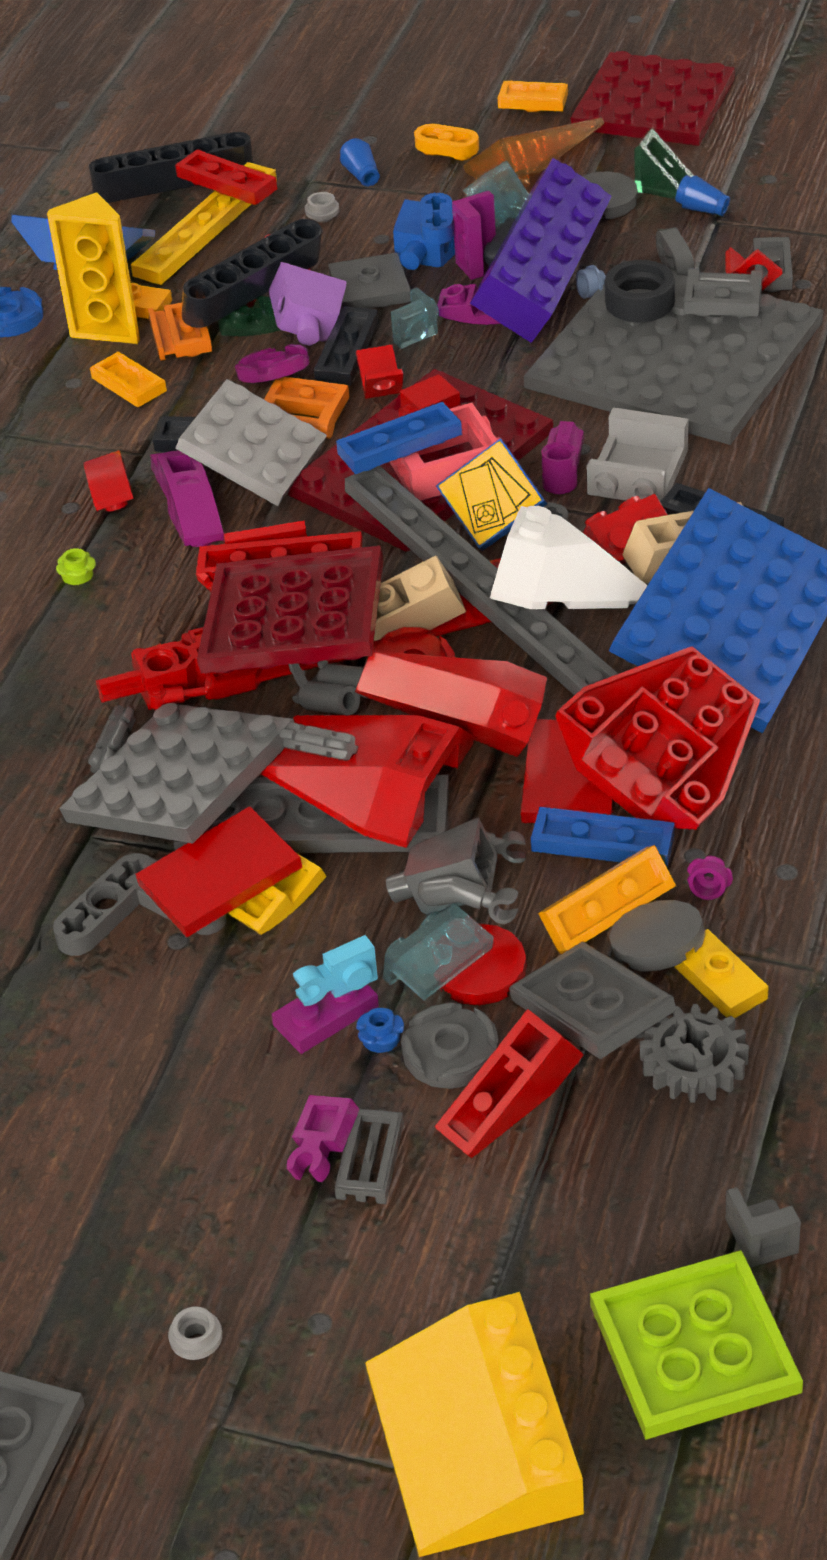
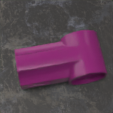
[541,421,584,494]

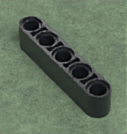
[89,132,254,203]
[181,219,322,328]

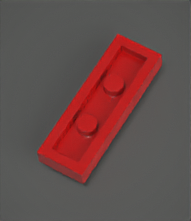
[175,150,277,205]

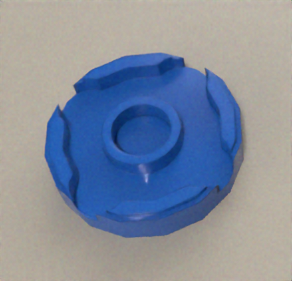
[0,287,44,338]

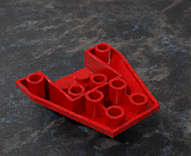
[555,646,760,830]
[260,715,474,848]

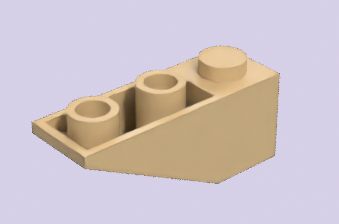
[374,555,466,640]

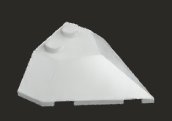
[490,506,648,609]

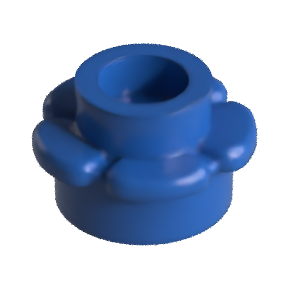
[356,1008,404,1053]

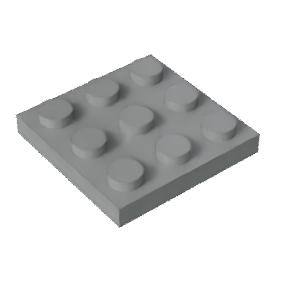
[175,379,327,506]

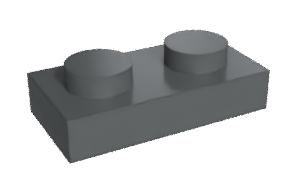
[753,237,793,292]

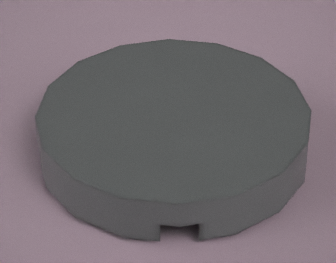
[582,171,638,219]
[609,900,706,971]
[401,1003,499,1089]

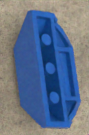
[11,215,155,270]

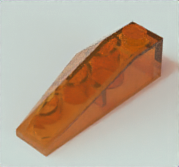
[463,118,604,192]

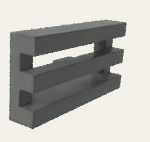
[335,1108,404,1204]

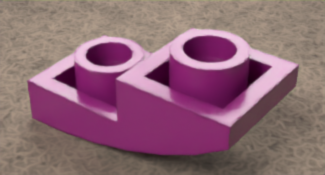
[436,284,501,325]

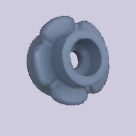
[576,265,606,299]

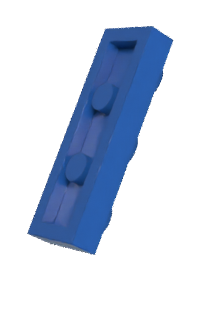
[336,402,462,474]
[531,807,675,867]

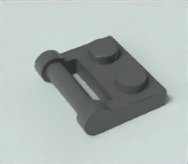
[684,268,763,318]

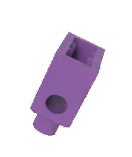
[269,262,346,346]

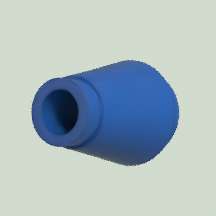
[340,138,380,187]
[675,175,730,216]

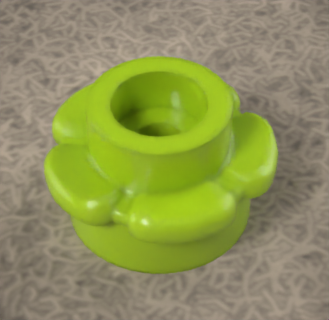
[56,548,96,585]

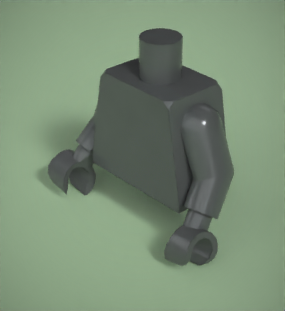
[386,817,526,924]

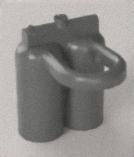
[288,660,368,715]

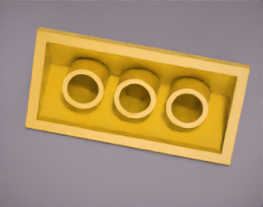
[47,192,140,344]

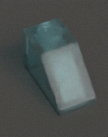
[463,160,529,227]

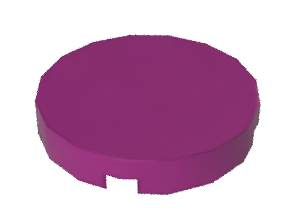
[235,344,310,383]

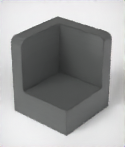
[725,1187,801,1268]

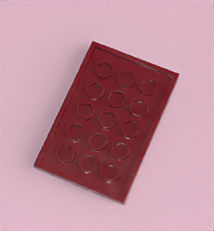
[287,369,553,552]

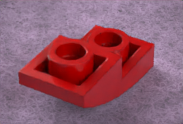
[83,450,134,512]

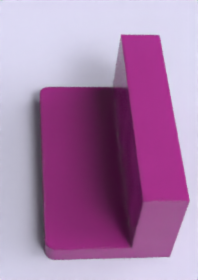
[452,191,496,280]

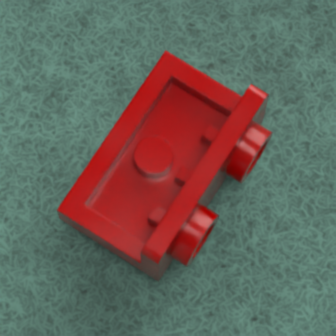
[582,494,668,564]

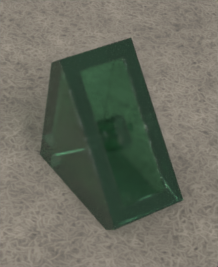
[634,128,694,199]

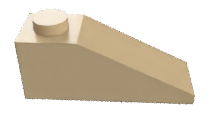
[622,502,743,584]

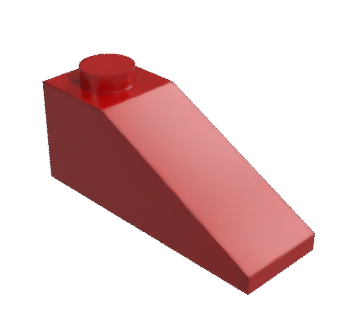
[434,1009,584,1158]

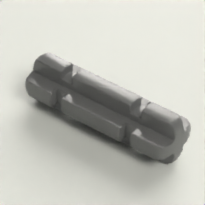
[88,705,136,774]
[280,722,358,761]

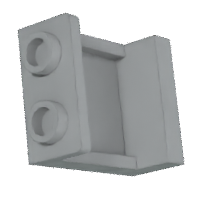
[587,407,689,501]

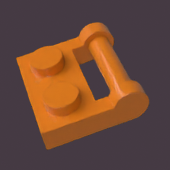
[264,377,349,439]

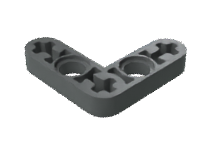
[53,853,227,956]

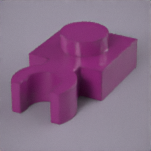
[287,1095,360,1182]

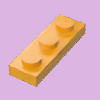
[538,845,676,954]

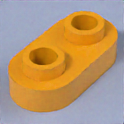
[414,124,479,161]

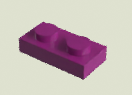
[272,984,379,1054]

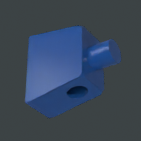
[393,199,455,270]

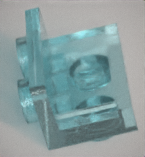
[383,903,494,1001]

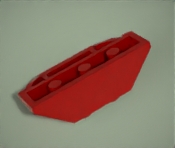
[196,531,362,592]

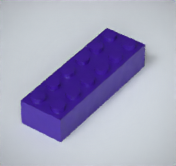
[470,158,612,343]

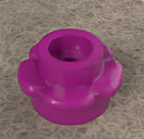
[687,856,733,900]

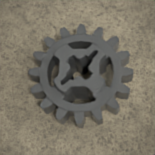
[640,1004,749,1103]

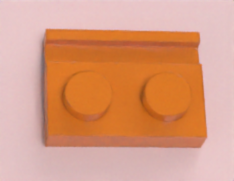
[148,302,212,361]

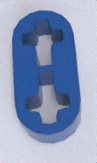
[420,193,454,245]

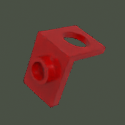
[725,247,783,291]
[356,345,403,399]

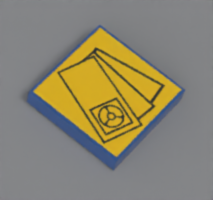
[436,438,547,551]

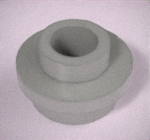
[305,192,339,223]
[168,1307,222,1360]

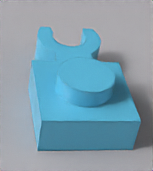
[293,935,378,1006]

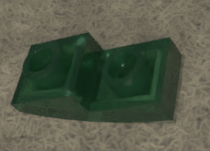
[217,296,281,336]

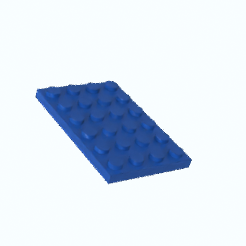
[609,488,827,734]

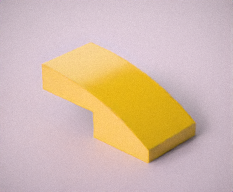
[228,853,326,935]

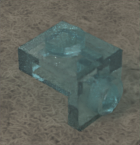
[391,288,439,349]

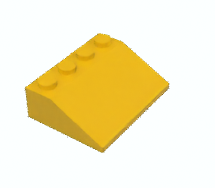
[365,1292,584,1557]

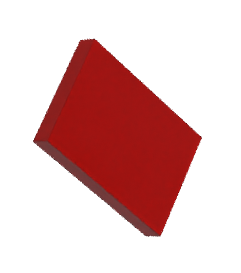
[521,719,613,823]
[135,806,303,937]

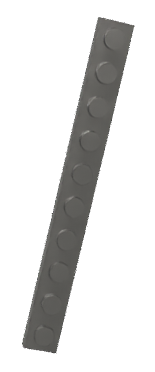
[345,466,618,695]

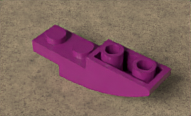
[150,451,224,547]

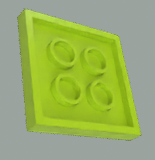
[590,1250,803,1440]

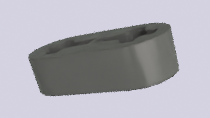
[655,227,694,276]

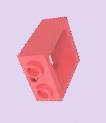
[389,403,500,501]

